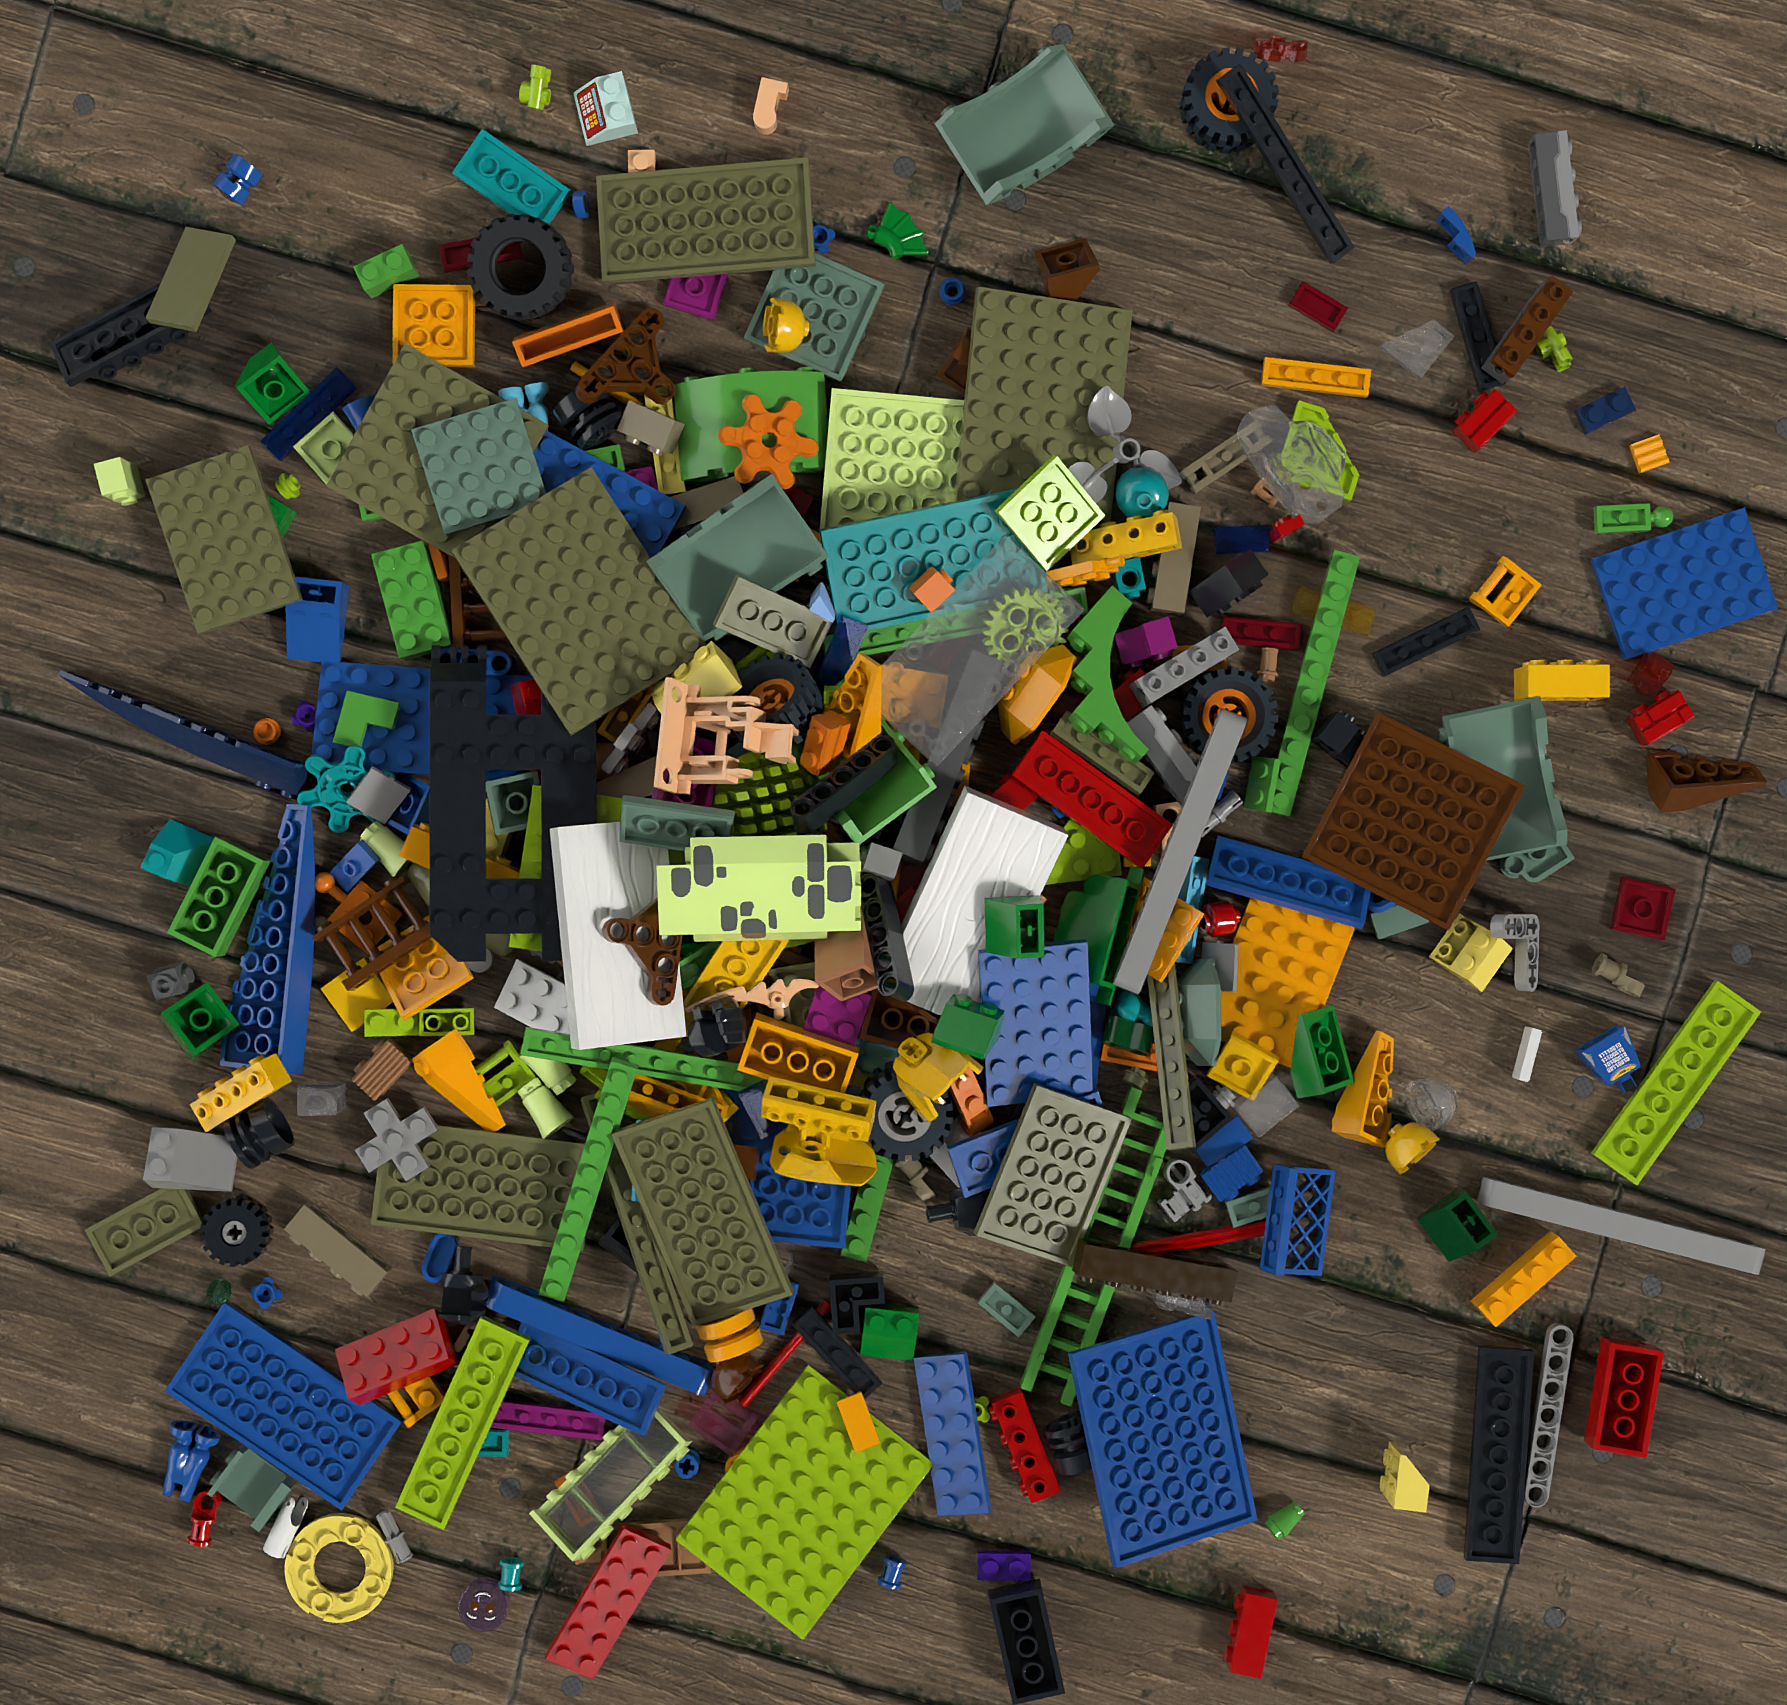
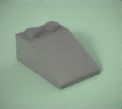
[143,1127,237,1192]

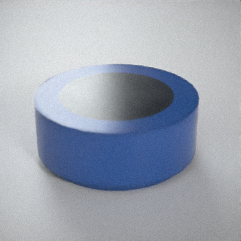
[572,190,590,219]

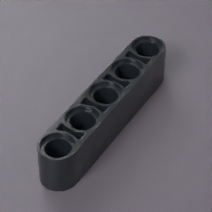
[790,735,898,834]
[860,873,914,1002]

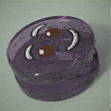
[458,1577,511,1632]

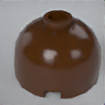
[711,1352,764,1405]

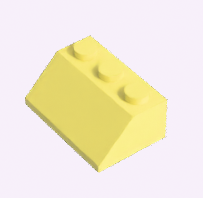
[651,641,742,714]

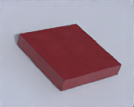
[1610,877,1676,941]

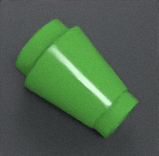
[1264,1501,1305,1540]

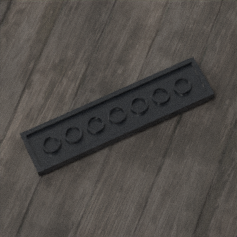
[1463,1345,1534,1564]

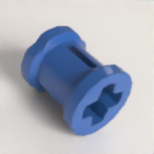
[675,1448,701,1479]
[877,1555,907,1590]

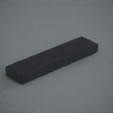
[1449,281,1506,392]
[1371,606,1481,677]
[791,1305,883,1400]

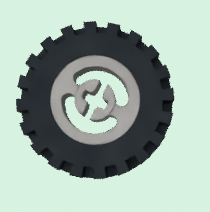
[860,1061,953,1162]

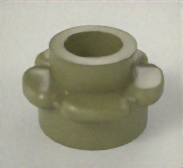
[1122,1067,1148,1089]

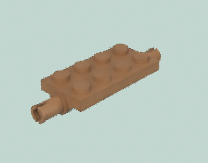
[575,1518,712,1577]

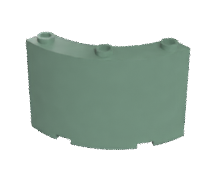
[935,44,1114,205]
[646,474,828,642]
[1438,696,1567,861]

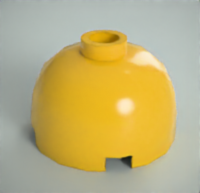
[763,298,809,353]
[1385,1122,1439,1174]

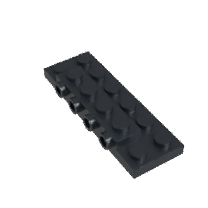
[49,283,212,387]

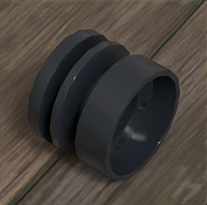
[553,380,623,451]
[223,1098,295,1169]
[1043,1411,1092,1476]

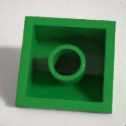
[160,982,240,1060]
[931,994,1005,1060]
[860,1304,919,1361]

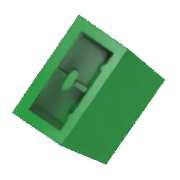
[984,895,1044,959]

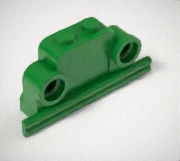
[1054,867,1146,1006]

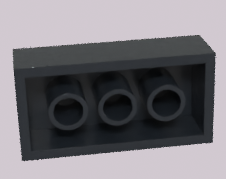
[988,1578,1065,1705]

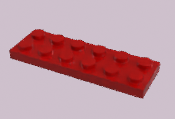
[1011,731,1173,869]
[545,1523,671,1680]

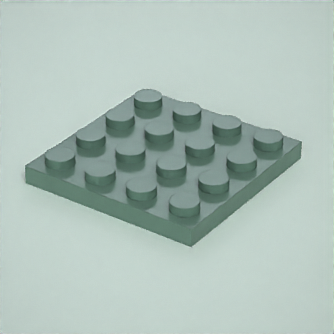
[744,253,885,383]
[411,398,547,535]

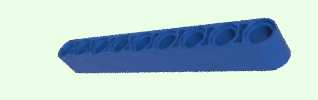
[486,1279,715,1395]

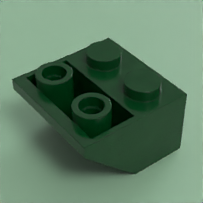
[1416,1187,1499,1262]

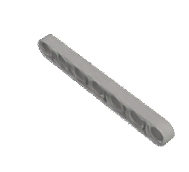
[1524,1323,1573,1507]

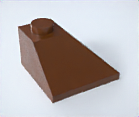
[1035,238,1100,301]

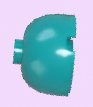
[1115,466,1169,518]

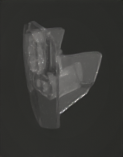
[1236,405,1345,525]

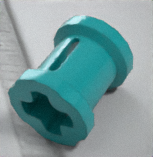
[497,1557,524,1591]

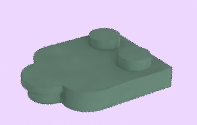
[1500,845,1575,882]

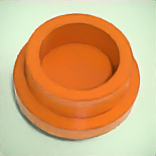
[253,718,281,745]

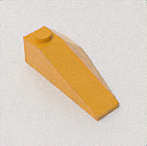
[411,1029,506,1132]
[1332,1031,1394,1148]

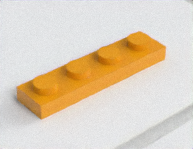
[1261,357,1371,398]

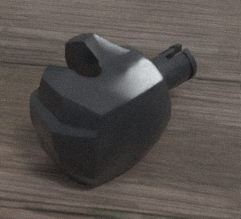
[680,998,748,1057]
[926,1188,991,1236]
[439,1246,489,1326]

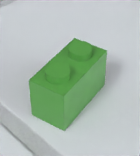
[353,244,419,299]

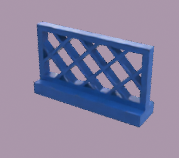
[1260,1163,1336,1276]

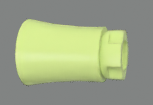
[360,821,411,878]
[519,1055,576,1095]
[517,1077,574,1139]

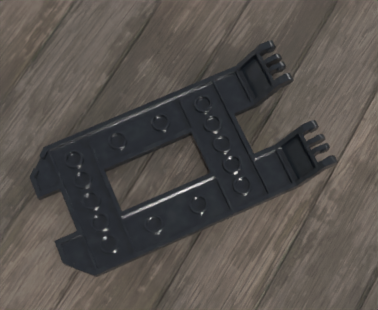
[429,644,597,962]

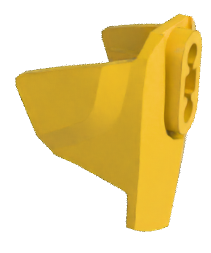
[893,1033,983,1122]
[770,1123,877,1186]

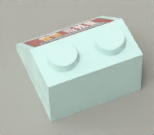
[573,71,638,146]

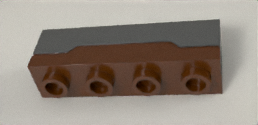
[1481,275,1573,384]

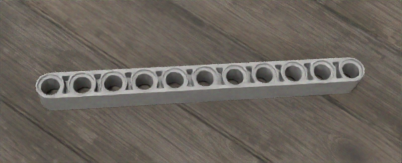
[1112,708,1247,994]
[1477,1176,1766,1275]

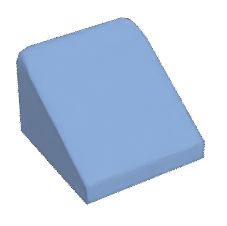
[809,582,835,623]

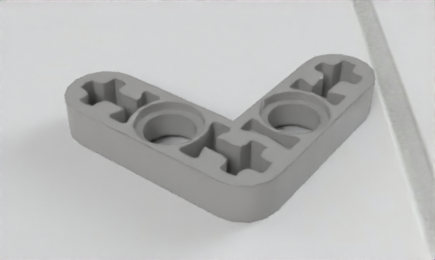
[1490,914,1539,992]

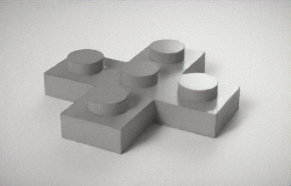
[601,703,660,775]
[355,1098,439,1181]

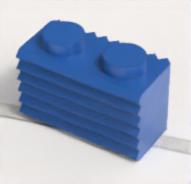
[1199,1145,1263,1202]

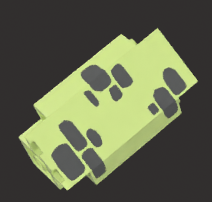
[656,835,861,942]

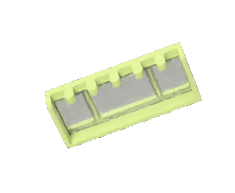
[529,1407,692,1561]

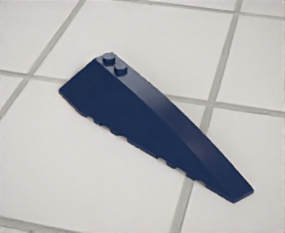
[58,670,313,800]

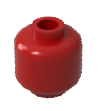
[1199,900,1240,937]

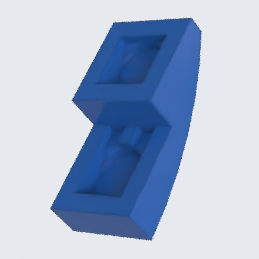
[1435,205,1476,265]
[1196,1115,1253,1167]

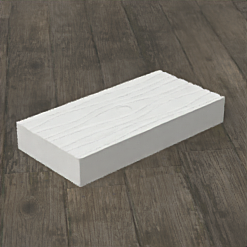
[877,786,1068,1015]
[550,822,686,1050]

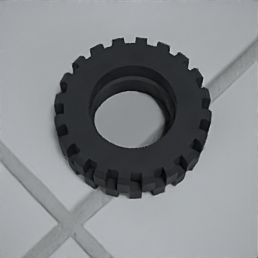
[467,214,574,320]

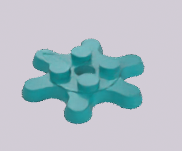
[297,744,396,833]

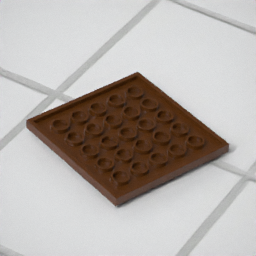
[1302,712,1526,931]

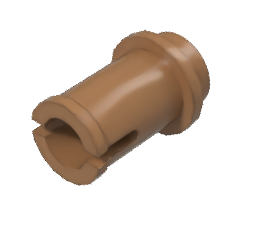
[1257,647,1279,682]

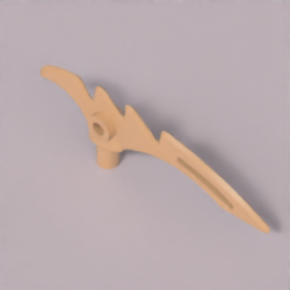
[684,979,819,1020]

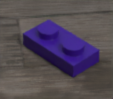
[977,1550,1031,1581]

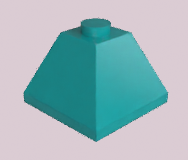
[140,819,214,886]

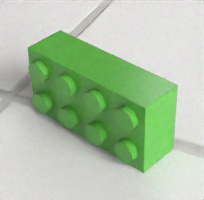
[371,540,453,661]
[167,837,271,957]

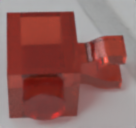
[1627,651,1675,695]

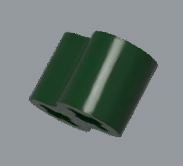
[1101,1016,1154,1056]

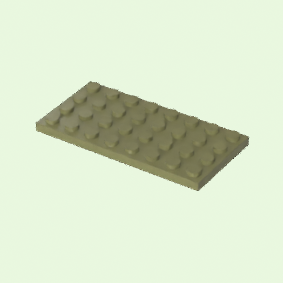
[596,157,816,284]
[611,1097,794,1327]
[371,1124,586,1251]

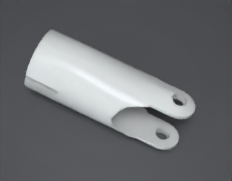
[263,1497,308,1558]

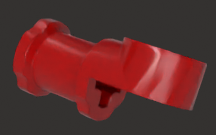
[187,1488,221,1547]

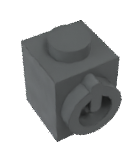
[146,960,196,1001]

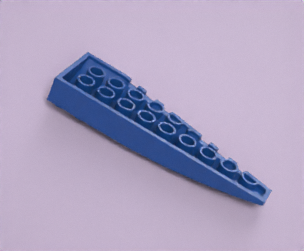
[220,804,315,1074]

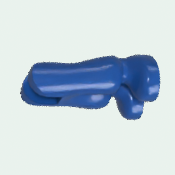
[162,1420,221,1502]

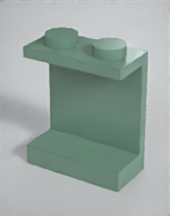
[207,1445,297,1532]

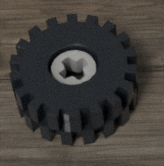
[200,1196,274,1267]

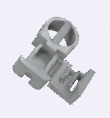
[1157,1158,1212,1222]

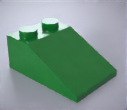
[1290,1005,1354,1099]

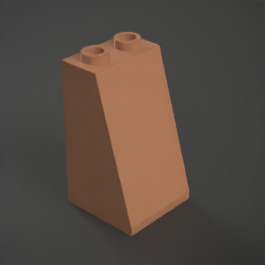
[814,906,878,1001]

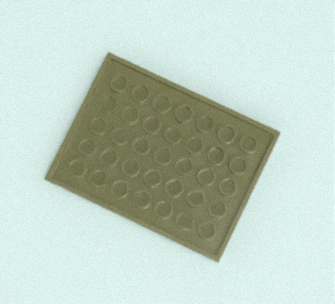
[954,287,1133,524]
[451,467,707,736]

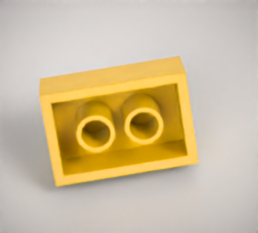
[1514,660,1610,701]

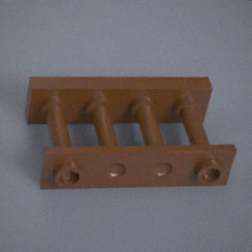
[449,555,507,649]
[312,875,433,991]

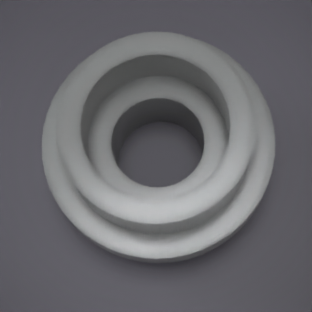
[1212,1085,1235,1109]

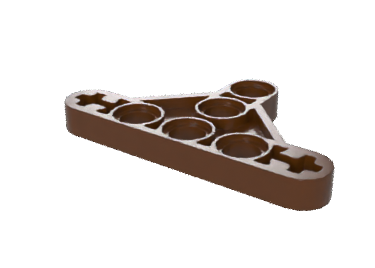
[575,307,675,405]
[602,897,683,1006]

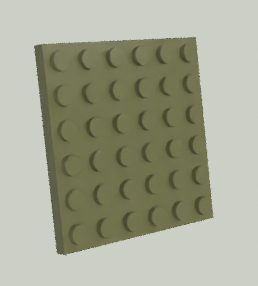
[326,344,549,558]

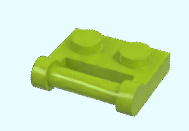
[474,1039,538,1107]

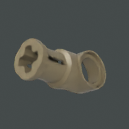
[1592,953,1645,998]
[894,1155,937,1205]

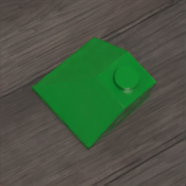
[235,342,312,425]

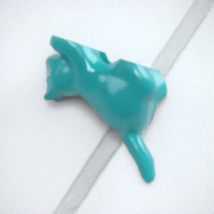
[1110,987,1153,1027]

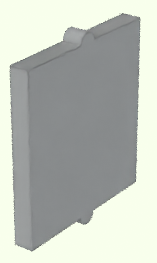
[346,766,411,824]
[1201,940,1239,993]

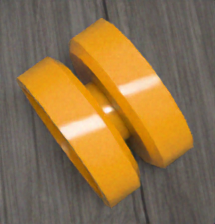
[696,1308,763,1362]

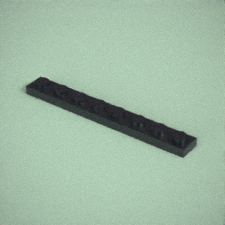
[1216,63,1355,264]

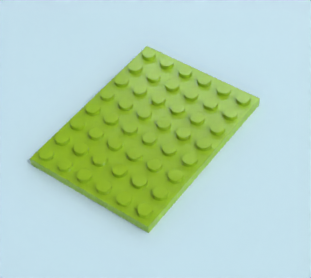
[676,1364,933,1640]

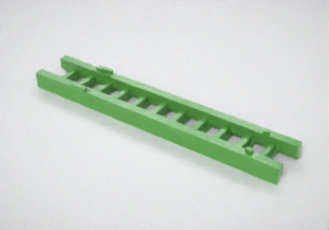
[1020,1085,1166,1407]

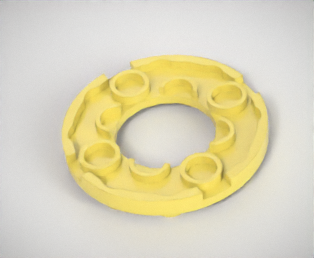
[285,1513,394,1623]

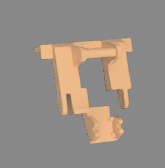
[654,677,799,794]

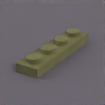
[1050,711,1155,796]

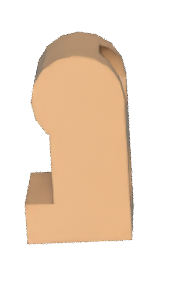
[753,77,789,135]

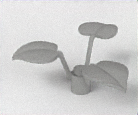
[1068,386,1182,503]

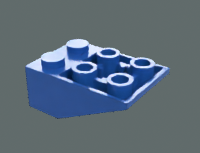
[286,577,350,663]

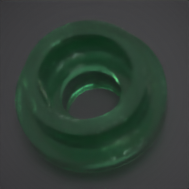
[206,1279,231,1306]

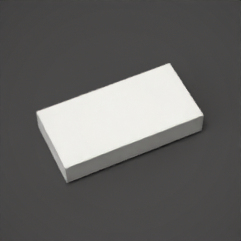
[1512,1026,1542,1082]

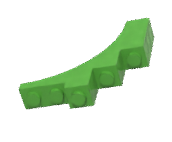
[1066,586,1149,764]

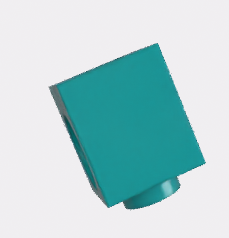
[1112,557,1146,599]

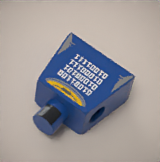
[1574,1025,1641,1093]

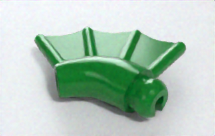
[866,202,929,259]

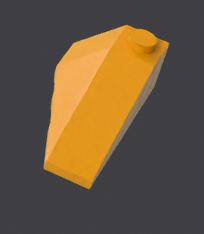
[821,653,882,759]

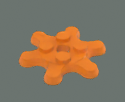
[718,394,819,490]

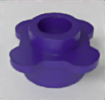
[291,701,317,732]

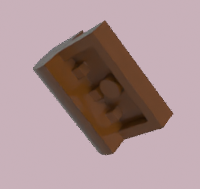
[936,328,972,396]

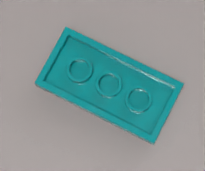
[452,129,571,224]

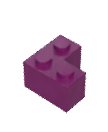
[1113,616,1178,670]

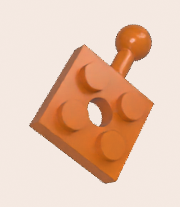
[314,872,404,955]

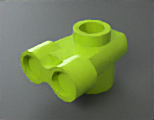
[519,64,552,110]
[1535,326,1573,372]

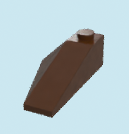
[1646,751,1767,813]
[857,988,939,1054]

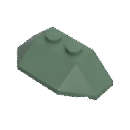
[1177,958,1221,1066]

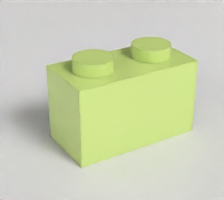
[94,457,145,506]

